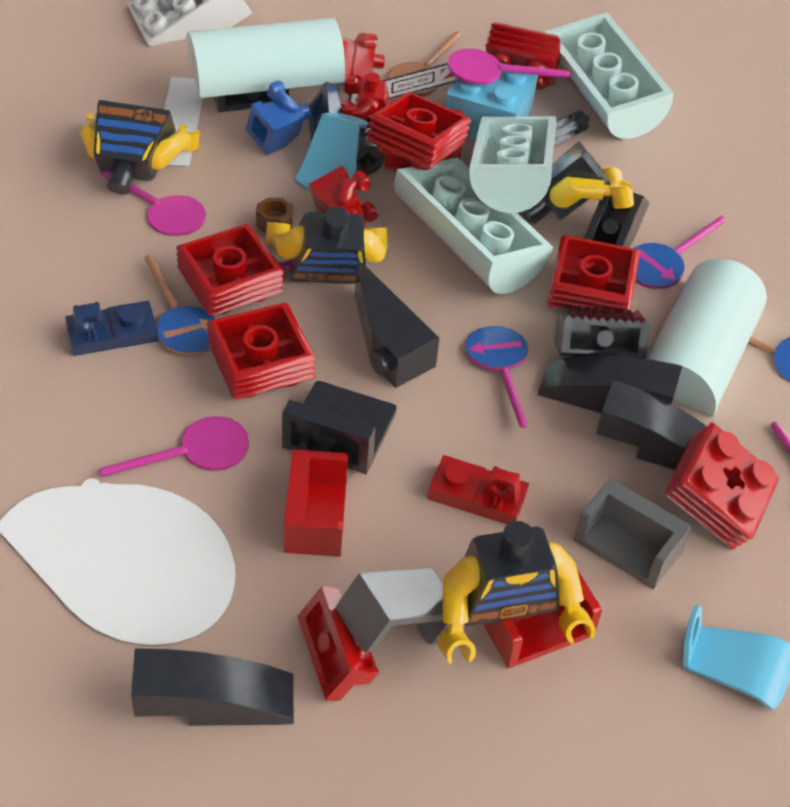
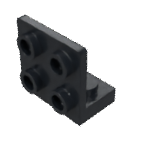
[282,381,397,475]

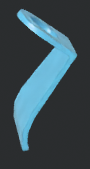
[295,112,368,191]
[683,605,790,709]

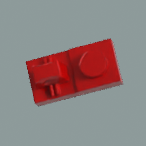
[427,455,530,524]
[297,586,379,701]

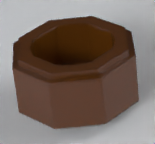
[256,197,293,233]

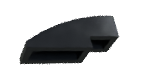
[538,355,682,413]
[596,380,706,470]
[131,648,294,726]

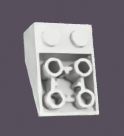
[128,0,252,46]

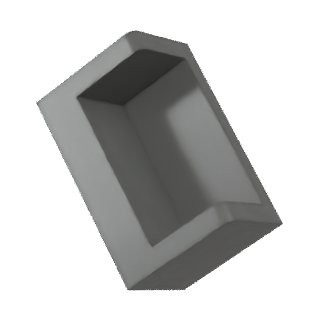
[574,478,692,589]
[335,568,448,652]

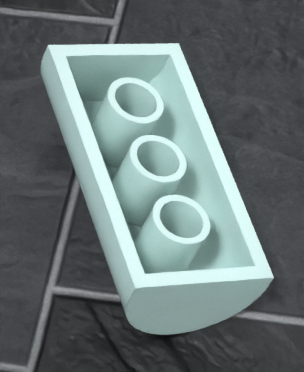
[545,12,674,139]
[186,18,345,98]
[469,116,556,213]
[394,158,553,294]
[646,259,767,417]

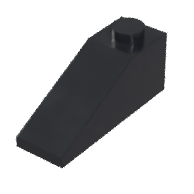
[354,263,439,388]

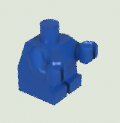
[245,80,311,155]

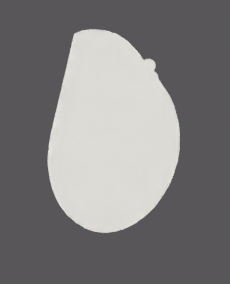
[0,478,235,645]

